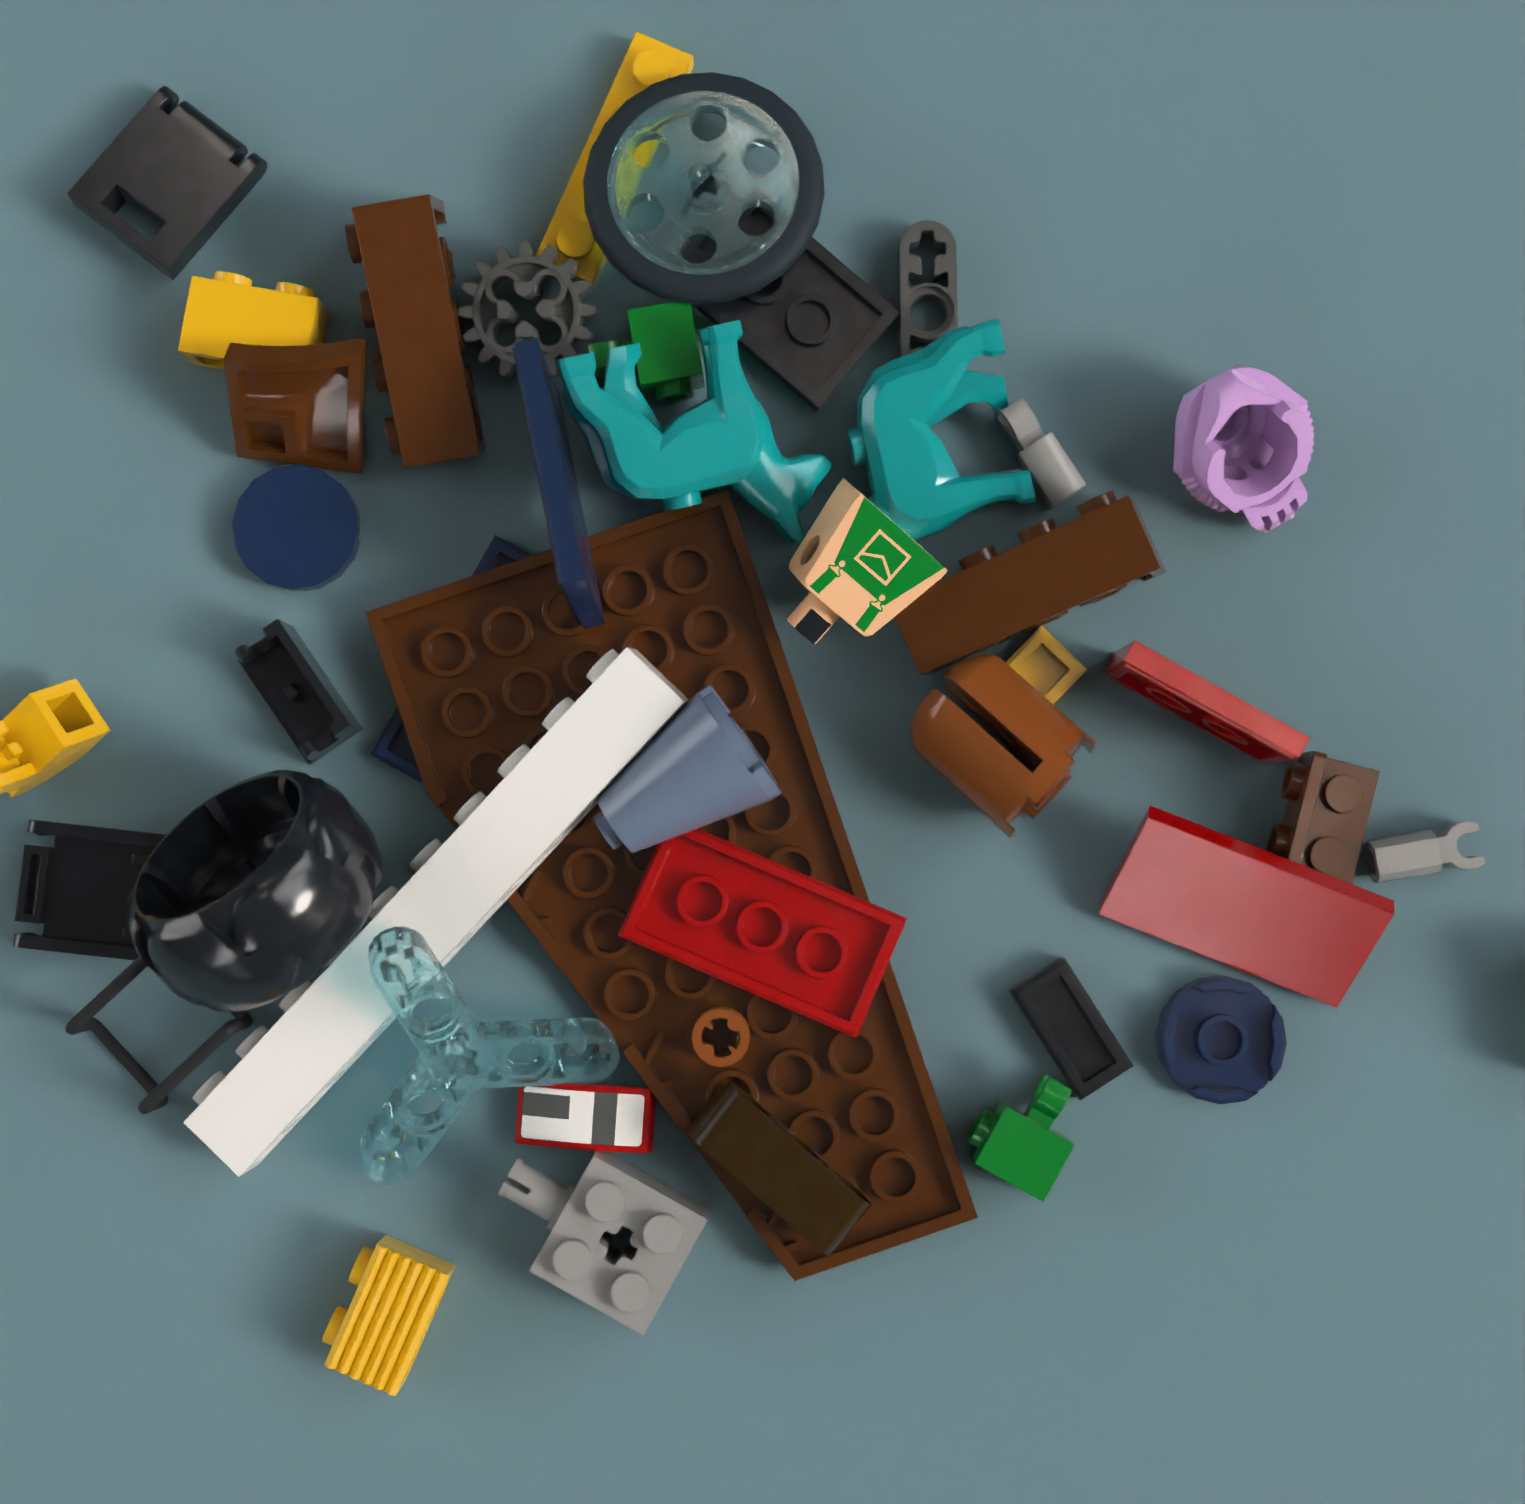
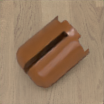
[910,654,1098,838]

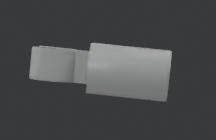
[996,398,1086,510]
[1363,821,1486,884]

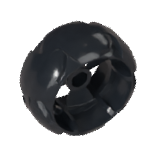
[126,770,383,1012]

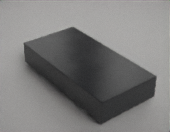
[1009,957,1133,1100]

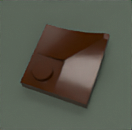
[223,338,367,474]

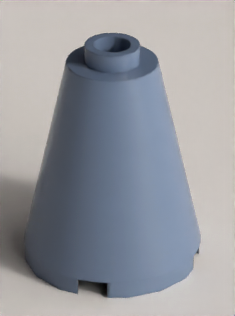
[593,684,782,853]

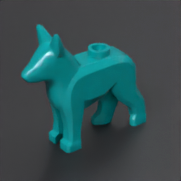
[847,319,1035,540]
[556,320,831,544]

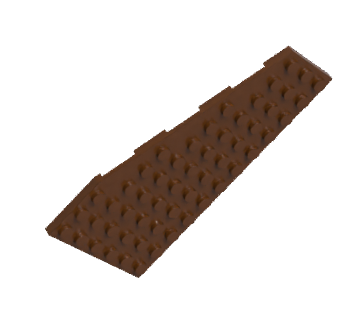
[366,489,978,1281]

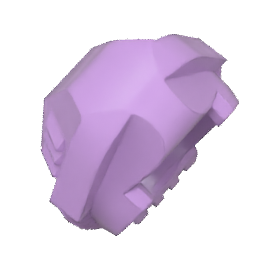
[1173,364,1315,533]

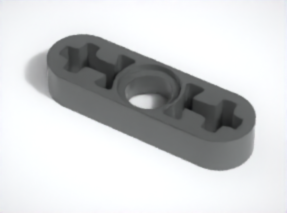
[898,220,958,357]

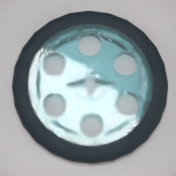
[583,72,825,304]

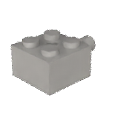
[497,1151,710,1336]

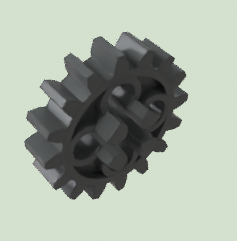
[458,241,599,379]

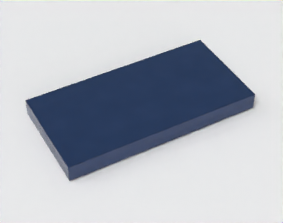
[512,338,606,629]

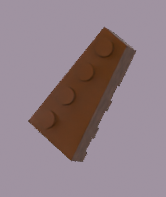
[345,194,486,468]
[895,491,1166,675]

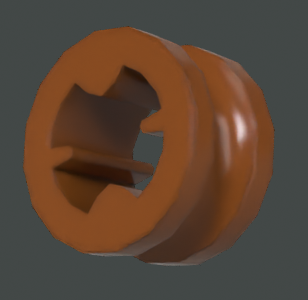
[691,1006,750,1067]

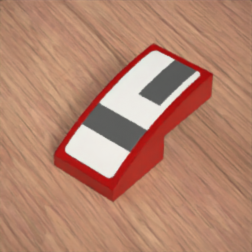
[515,1077,656,1153]

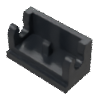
[235,619,363,765]

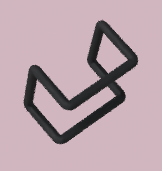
[65,956,253,1114]

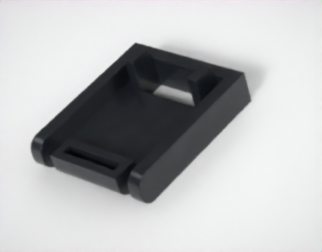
[67,86,267,280]
[13,819,167,961]

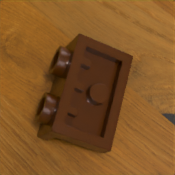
[1266,751,1380,884]

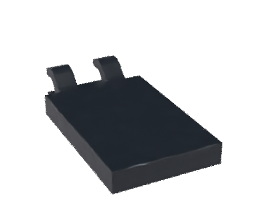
[652,174,900,411]

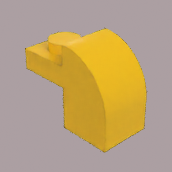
[0,678,111,798]

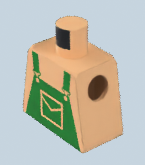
[787,478,948,645]

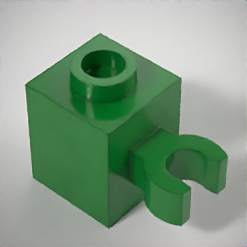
[588,301,705,404]
[967,1074,1075,1202]

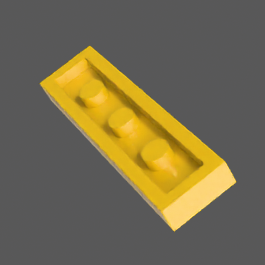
[536,31,694,288]

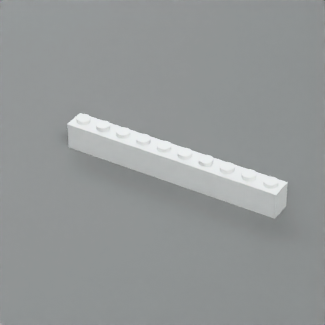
[183,647,689,1177]

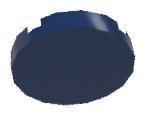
[232,464,361,591]
[1155,975,1287,1105]

